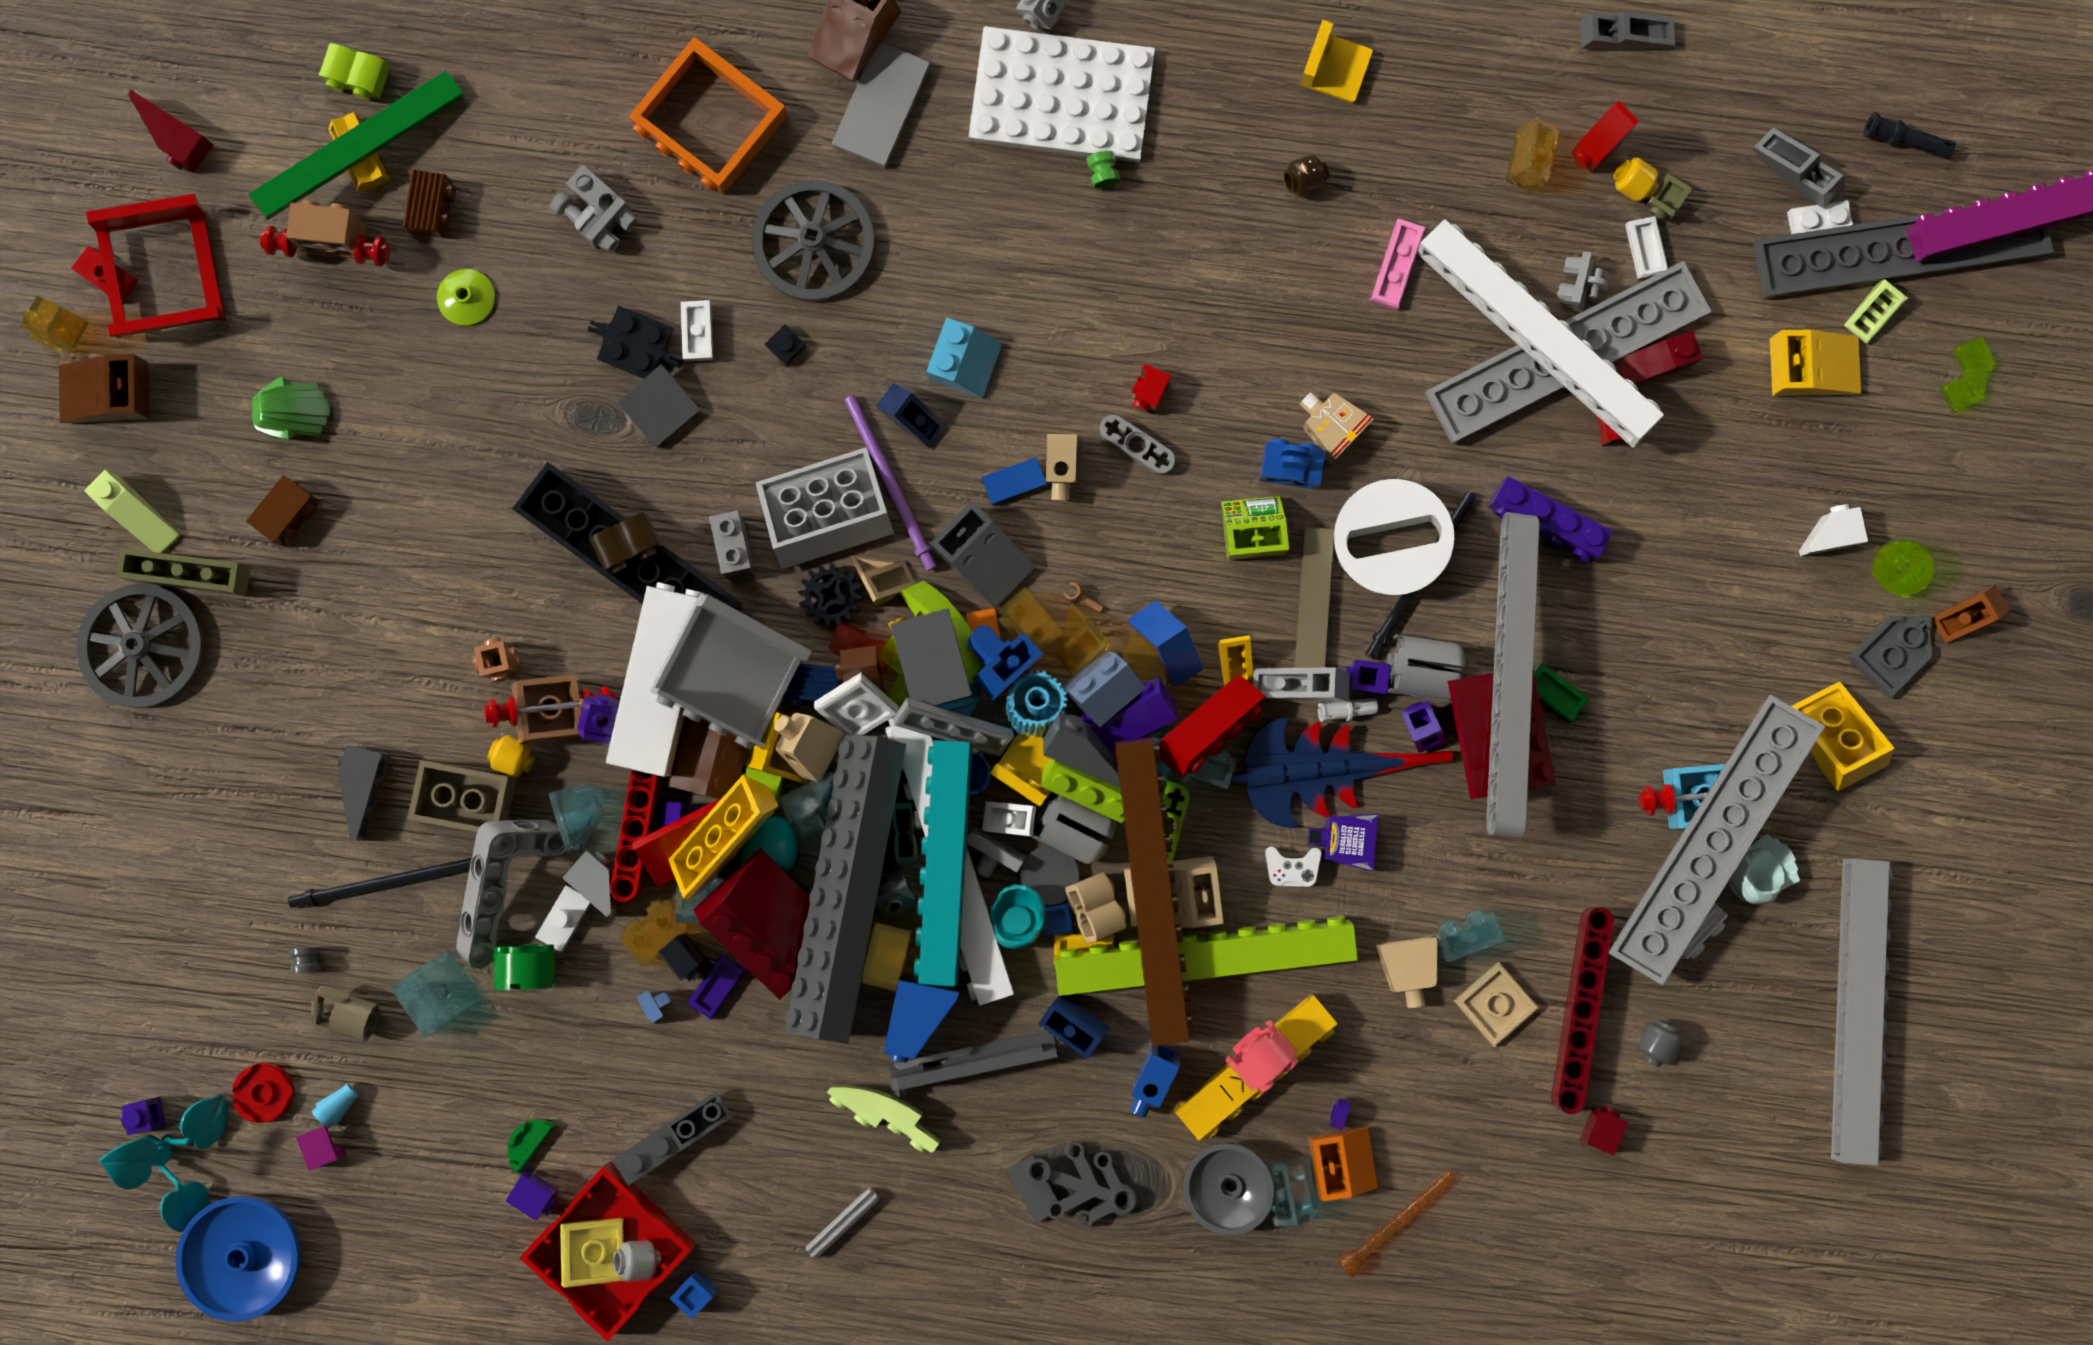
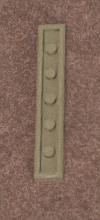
[1292,527,1334,705]

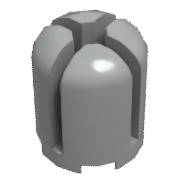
[1387,634,1467,701]
[1031,794,1116,864]

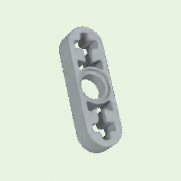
[1099,415,1175,475]

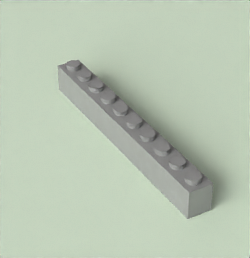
[1831,859,1893,1165]

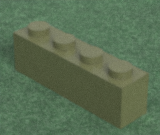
[116,548,251,597]

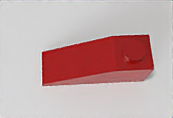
[1571,100,1639,173]

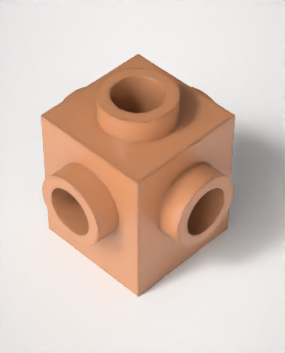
[473,638,520,682]

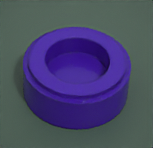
[1329,1098,1350,1130]

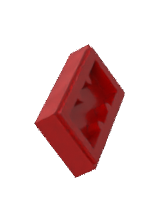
[71,245,138,300]

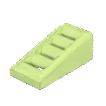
[1843,279,1907,344]

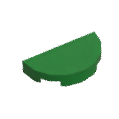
[507,1119,557,1175]

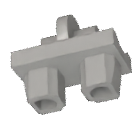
[1557,252,1610,312]

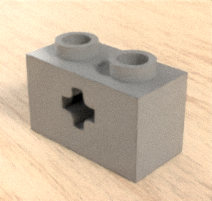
[709,510,755,579]

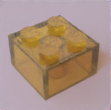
[860,921,915,991]

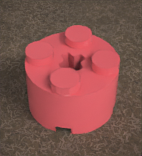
[1226,1021,1298,1093]

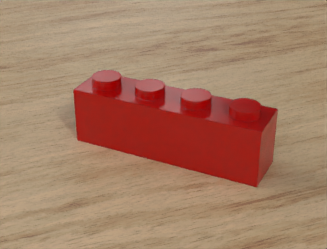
[1159,674,1265,779]

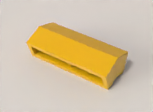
[328,112,390,192]

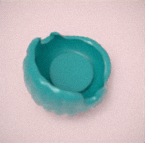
[741,817,797,873]
[990,884,1046,949]

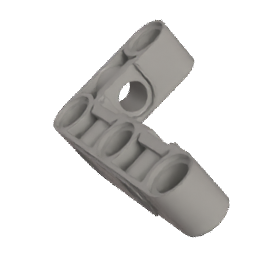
[456,819,570,969]

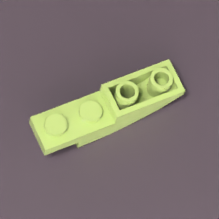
[827,1084,940,1153]

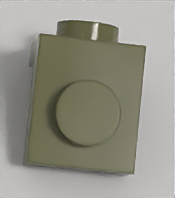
[1647,173,1692,220]

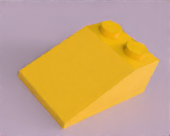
[1791,681,1895,791]

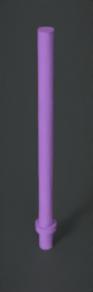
[844,395,937,571]

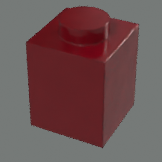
[1579,1105,1628,1156]

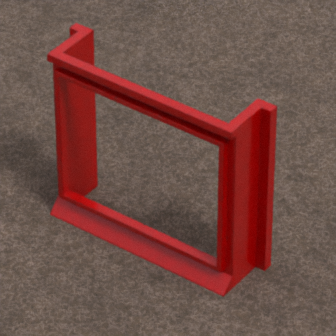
[86,193,226,339]

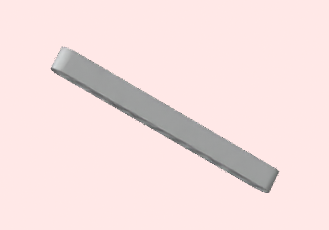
[1486,512,1539,838]

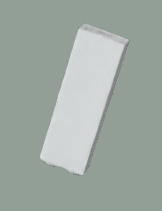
[606,582,704,777]

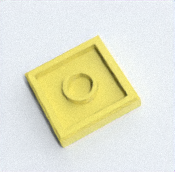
[560,1217,624,1288]

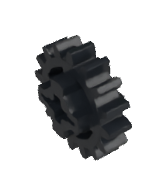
[798,563,863,628]

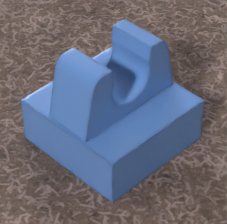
[637,991,672,1024]

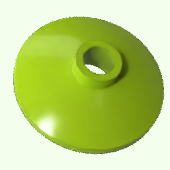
[437,269,496,326]

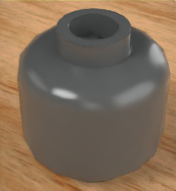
[1638,1020,1683,1067]

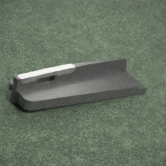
[889,1030,1058,1097]

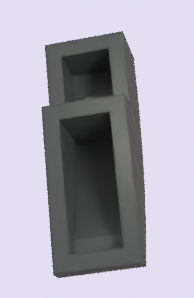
[1580,11,1675,51]
[1754,127,1844,209]

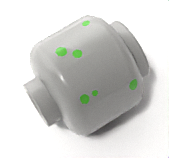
[613,1240,661,1282]

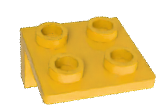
[1300,20,1373,103]
[990,733,1051,807]

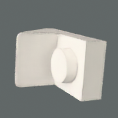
[982,801,1036,836]

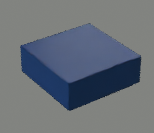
[1043,903,1073,936]

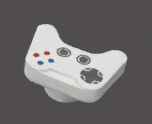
[1265,847,1321,886]

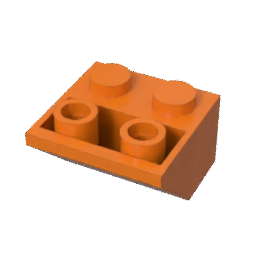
[1308,1127,1378,1202]

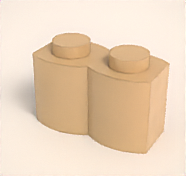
[1065,872,1126,943]

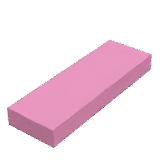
[1370,218,1425,310]

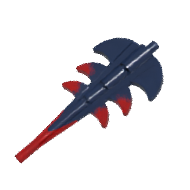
[1231,718,1453,828]

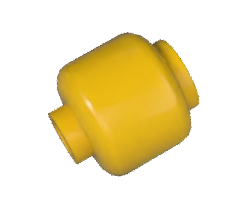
[1613,158,1659,201]
[487,735,535,778]

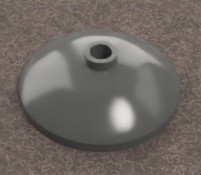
[1183,1143,1275,1235]

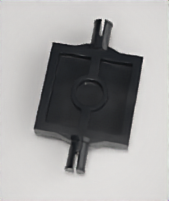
[588,305,683,379]

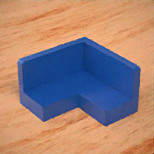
[1128,601,1204,687]

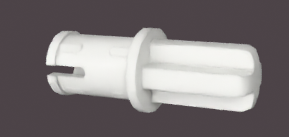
[1318,698,1378,722]

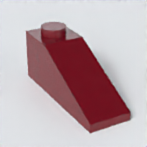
[128,90,213,173]
[1612,331,1703,385]

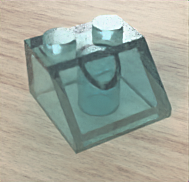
[390,951,483,1037]

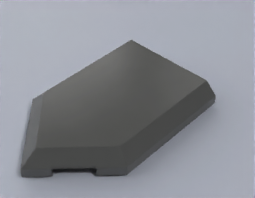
[1848,615,1933,699]

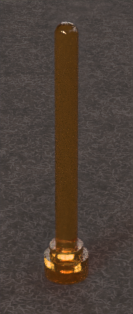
[1336,1171,1455,1277]

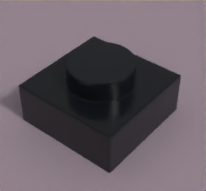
[765,324,807,366]

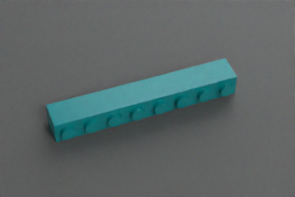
[914,740,973,986]

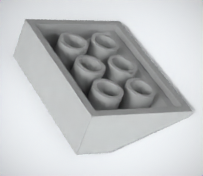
[755,447,894,569]

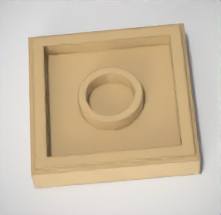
[1453,962,1539,1047]

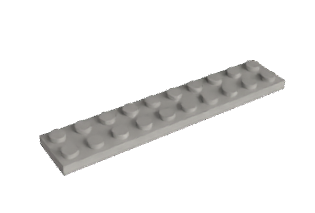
[1425,261,1712,444]
[1609,695,1825,986]

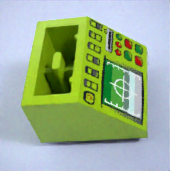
[1221,496,1289,560]

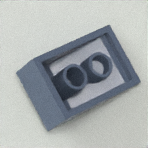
[1061,650,1145,727]

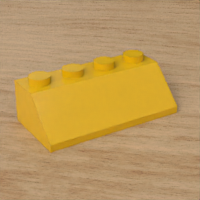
[668,775,778,900]

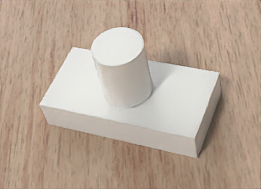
[535,885,591,952]

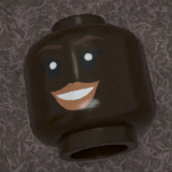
[1284,155,1329,197]

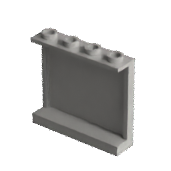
[650,594,812,750]

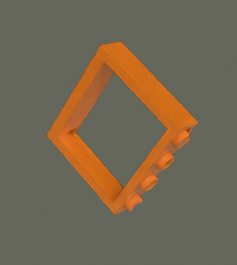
[629,37,788,195]

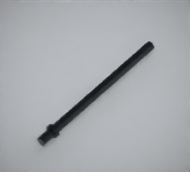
[1365,491,1476,660]
[288,858,472,908]

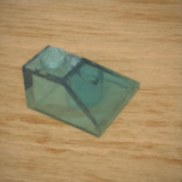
[549,784,606,852]

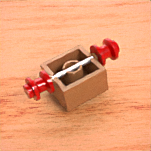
[260,200,391,267]
[483,674,616,744]

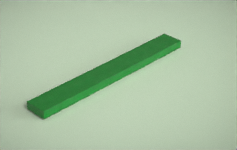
[248,70,464,221]

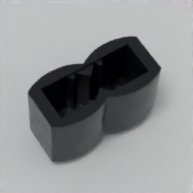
[658,933,709,982]

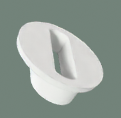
[1334,479,1454,595]

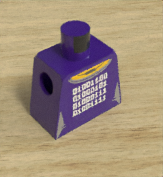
[1307,814,1378,871]

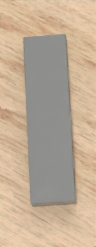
[893,698,1014,756]

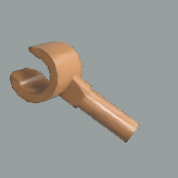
[1063,582,1103,613]

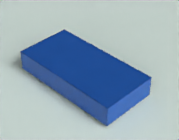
[981,457,1046,506]

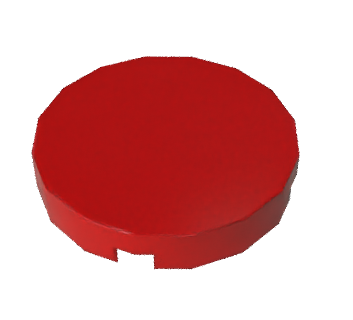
[232,1062,295,1123]

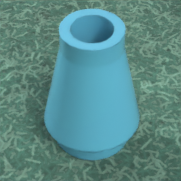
[312,1083,359,1129]

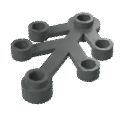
[1025,1142,1137,1229]

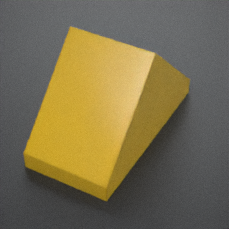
[1217,635,1253,686]

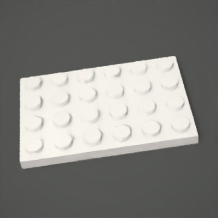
[968,26,1155,163]

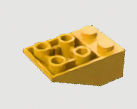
[1770,330,1861,396]

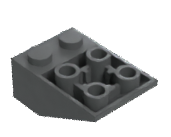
[930,501,1036,609]

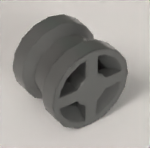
[289,947,321,973]

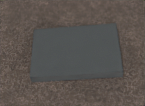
[890,608,972,706]

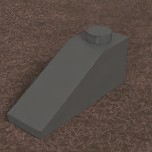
[1043,712,1120,787]
[338,745,390,841]

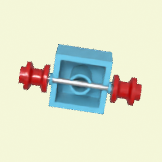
[1638,764,1725,829]

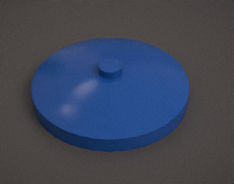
[175,1195,302,1321]

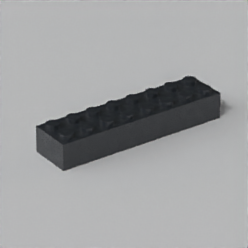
[512,461,742,611]

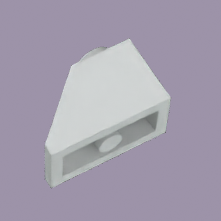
[1799,504,1868,556]

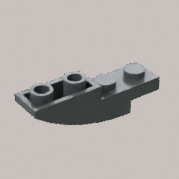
[612,1091,732,1185]

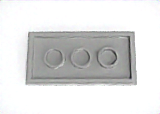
[832,42,930,168]

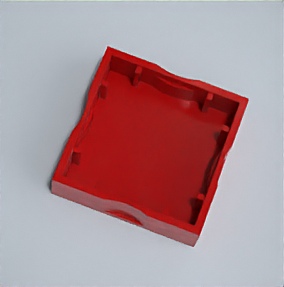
[519,1162,697,1342]

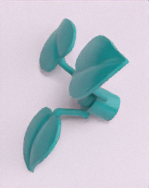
[98,1093,228,1232]

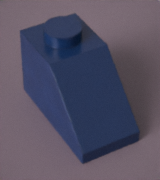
[876,383,947,448]

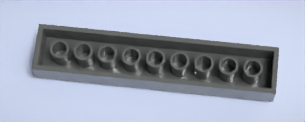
[785,735,906,1044]

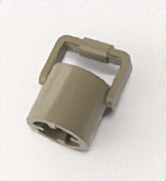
[311,986,380,1041]

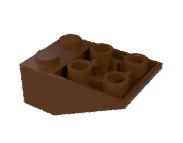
[808,0,901,82]
[59,354,149,423]

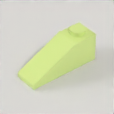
[84,470,181,553]

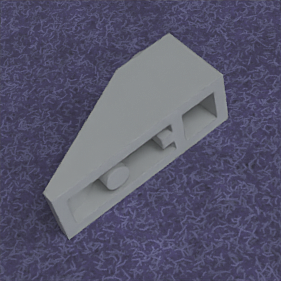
[1253,667,1350,702]

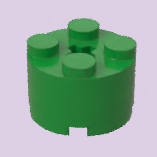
[493,944,556,990]

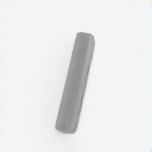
[805,1187,880,1259]

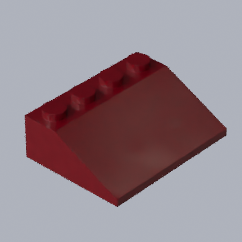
[1447,670,1556,800]
[693,847,810,1000]

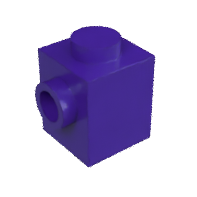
[505,1171,559,1221]

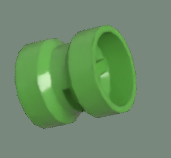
[1086,151,1121,189]

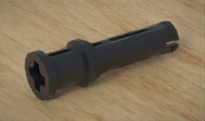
[1863,112,1956,160]

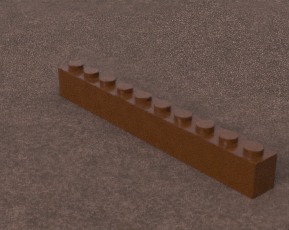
[1115,737,1193,1046]

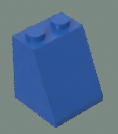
[884,977,961,1063]

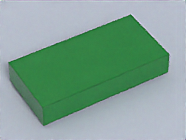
[1534,663,1589,723]

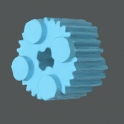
[1006,670,1067,738]

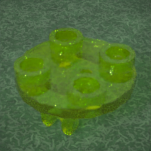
[1871,539,1936,598]

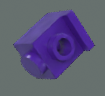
[1345,660,1390,696]
[577,694,619,744]
[1401,701,1446,753]
[121,1096,166,1136]

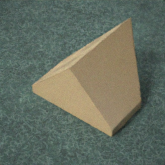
[850,555,916,607]

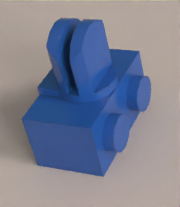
[1259,439,1326,490]
[967,625,1043,701]

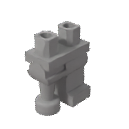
[549,164,638,253]

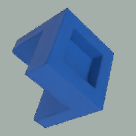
[670,1269,718,1320]

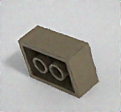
[407,760,517,832]

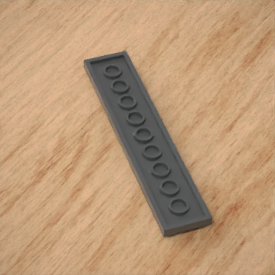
[1753,208,2053,299]

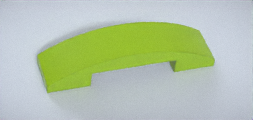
[900,581,985,685]

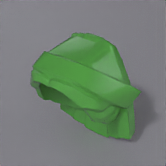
[251,376,330,439]

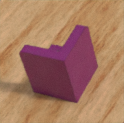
[296,1126,347,1171]

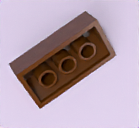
[668,717,747,799]

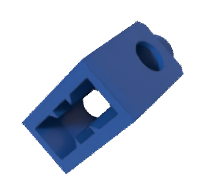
[1130,1044,1180,1117]

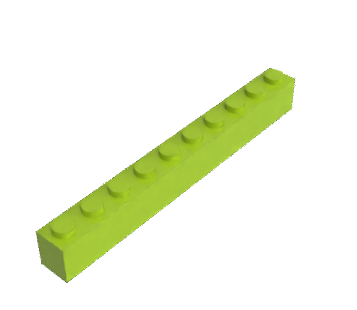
[1054,916,1358,996]

